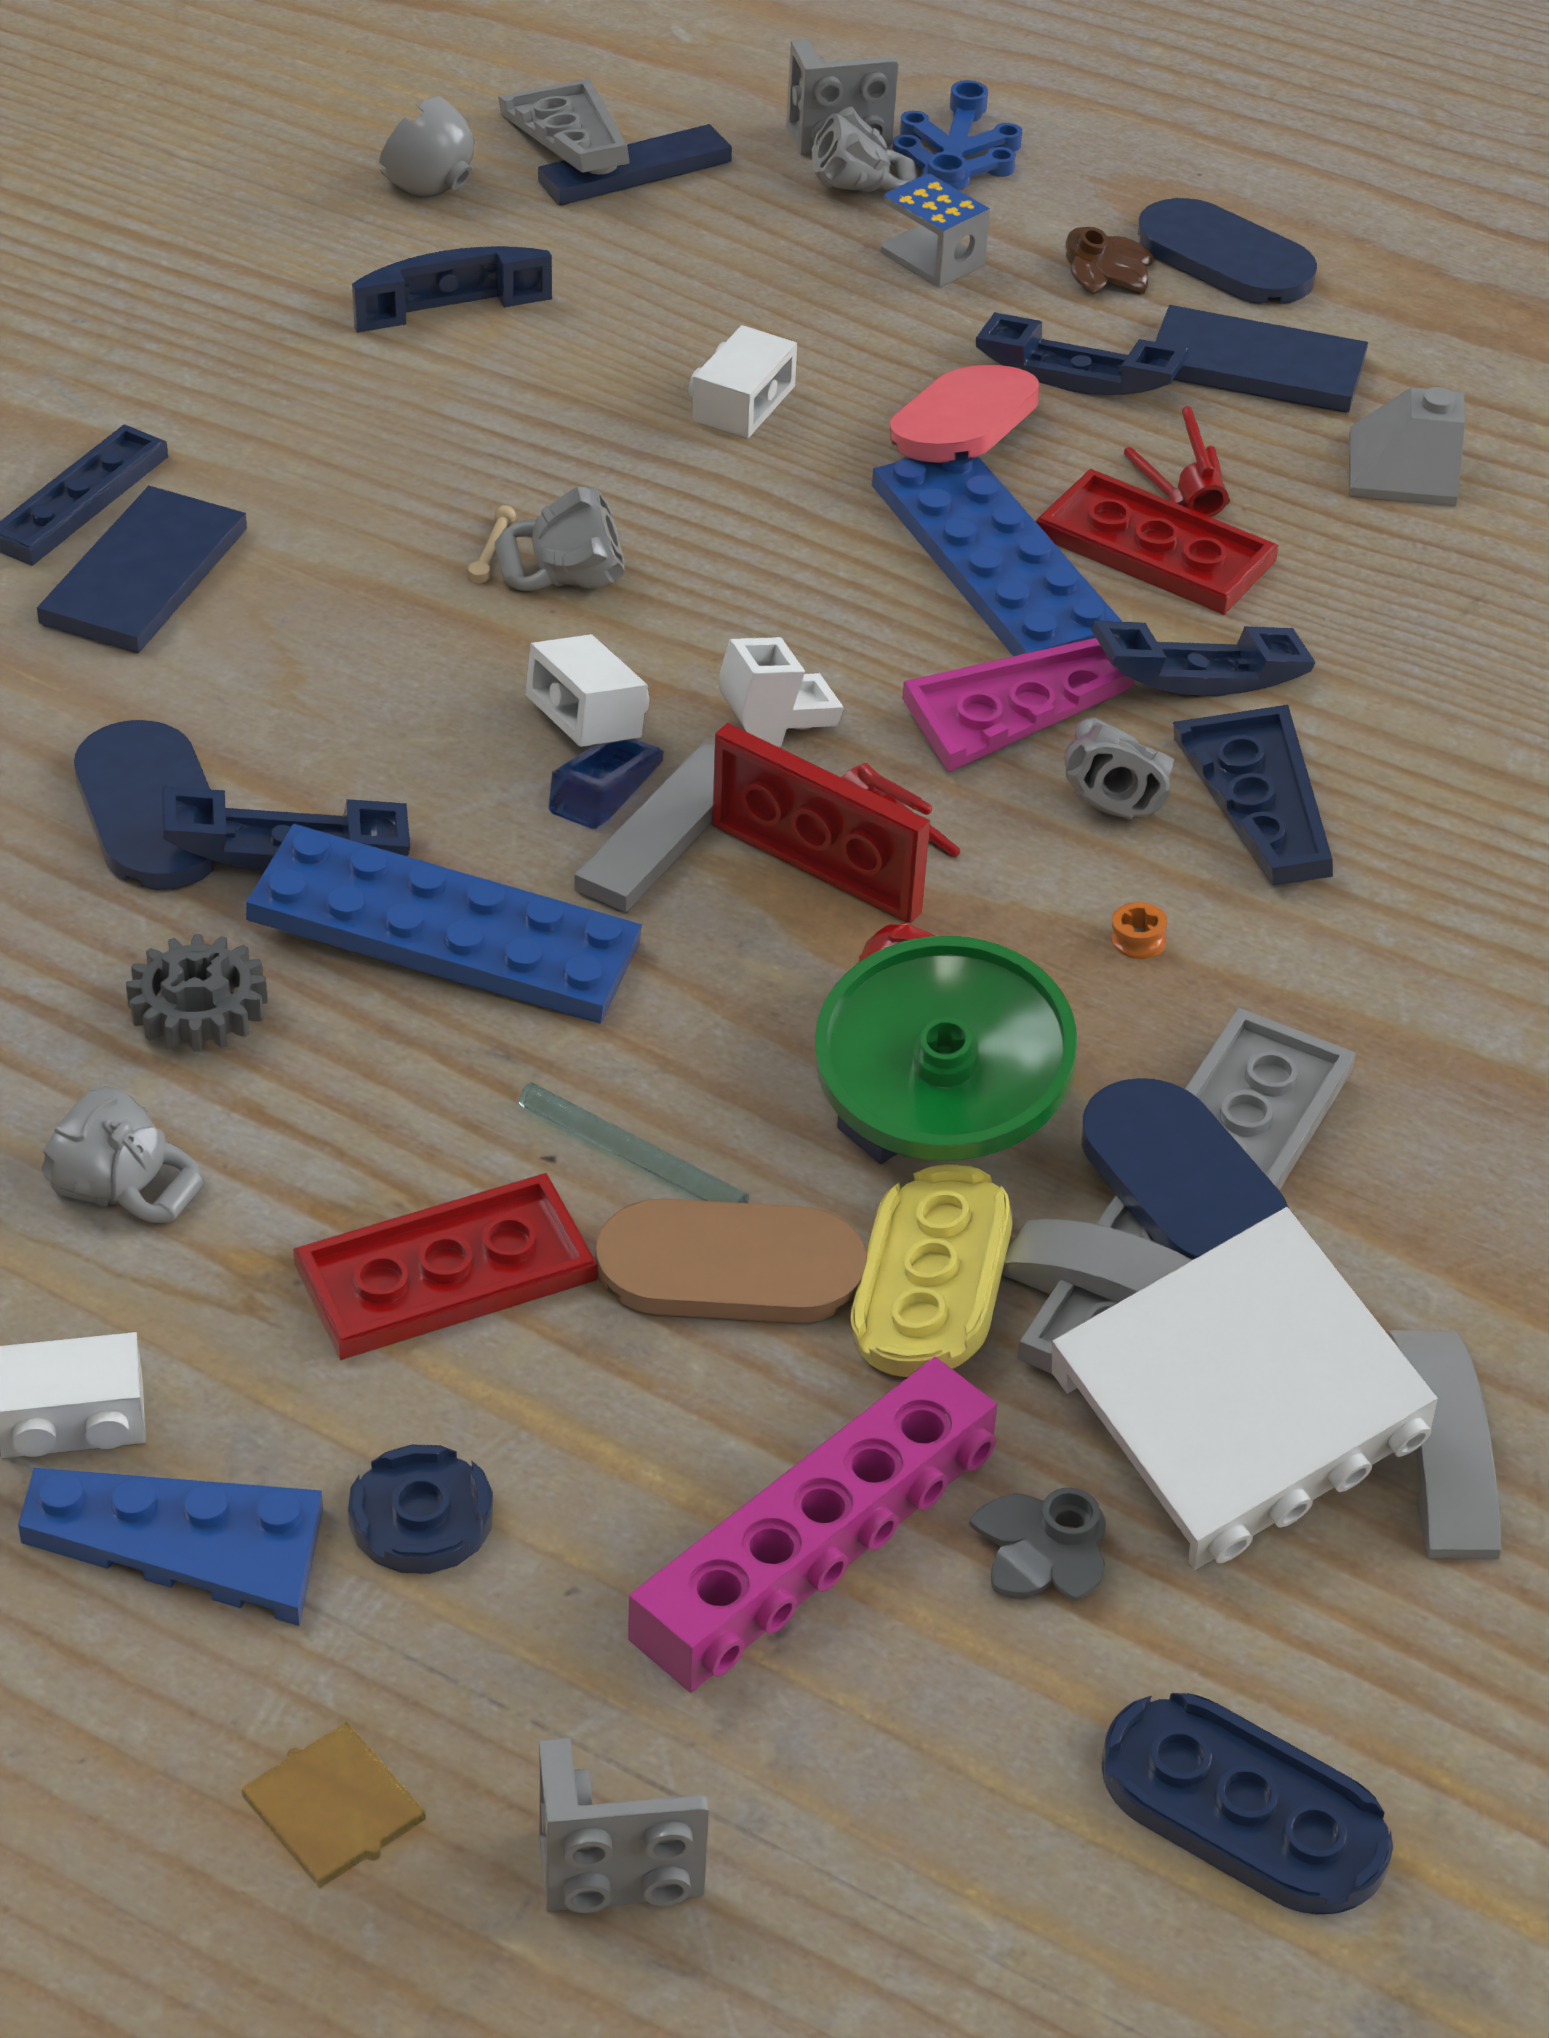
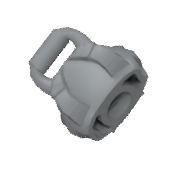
[811,106,918,192]
[495,487,625,591]
[1064,717,1174,820]
[42,1086,204,1223]

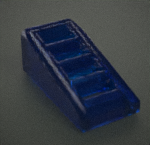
[549,739,664,829]

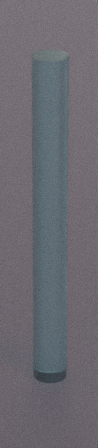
[519,1082,749,1203]

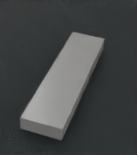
[575,743,715,913]

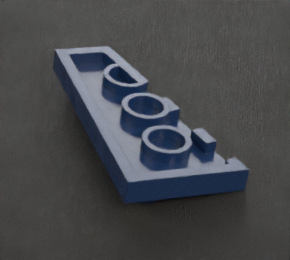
[1173,705,1333,886]

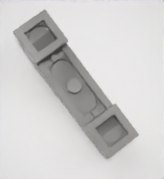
[1002,1219,1192,1303]
[1388,1330,1501,1559]

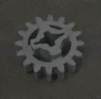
[126,934,268,1052]

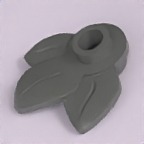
[969,1488,1106,1601]

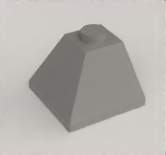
[1349,387,1465,506]

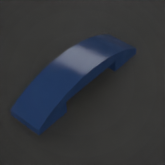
[352,246,552,333]
[976,312,1188,395]
[1092,621,1316,695]
[162,786,410,871]

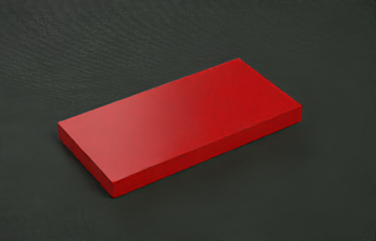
[1035,469,1279,615]
[712,723,930,924]
[293,1173,598,1360]

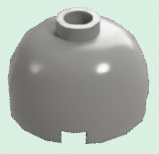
[379,96,475,197]

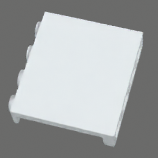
[1052,1207,1438,1571]

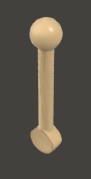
[468,505,516,584]

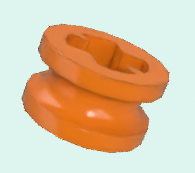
[1111,902,1167,959]

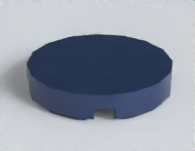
[348,1444,493,1574]

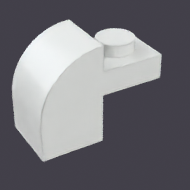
[719,637,844,747]

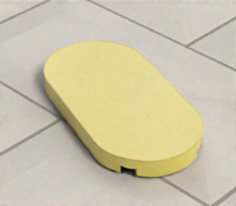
[851,1164,1013,1377]

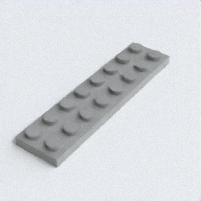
[1018,1007,1356,1374]

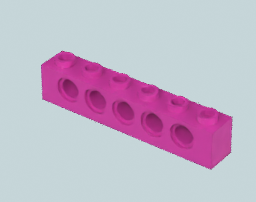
[628,1356,998,1693]

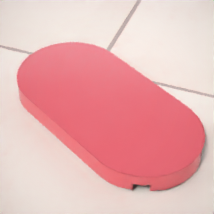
[890,365,1039,463]

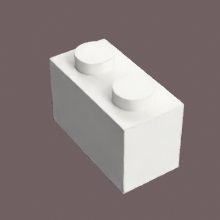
[688,325,797,439]
[525,634,649,747]
[0,1332,146,1458]

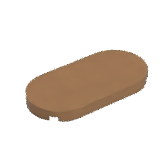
[596,1198,867,1323]

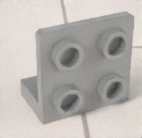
[786,39,898,155]
[539,1738,709,1913]

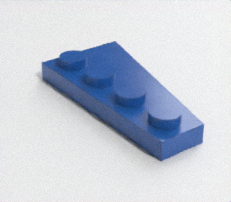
[18,1468,323,1626]

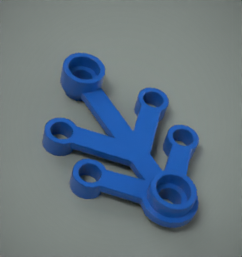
[892,80,1022,190]

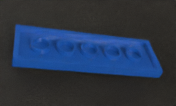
[872,451,1123,656]
[246,824,642,1024]

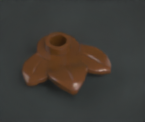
[1065,227,1154,294]

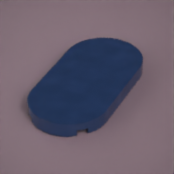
[1138,198,1317,304]
[74,720,216,890]
[1081,1078,1289,1260]
[1102,1693,1393,1915]

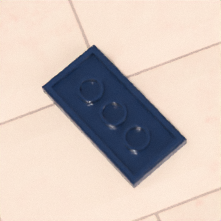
[1155,305,1368,413]
[37,485,247,653]

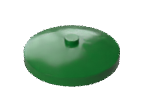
[815,936,1077,1161]

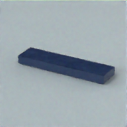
[538,124,732,205]
[0,424,168,566]

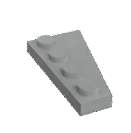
[498,79,630,174]

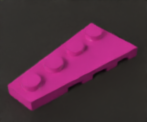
[902,638,1135,773]

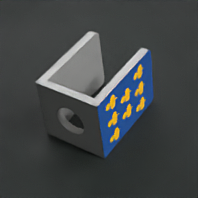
[881,174,990,288]

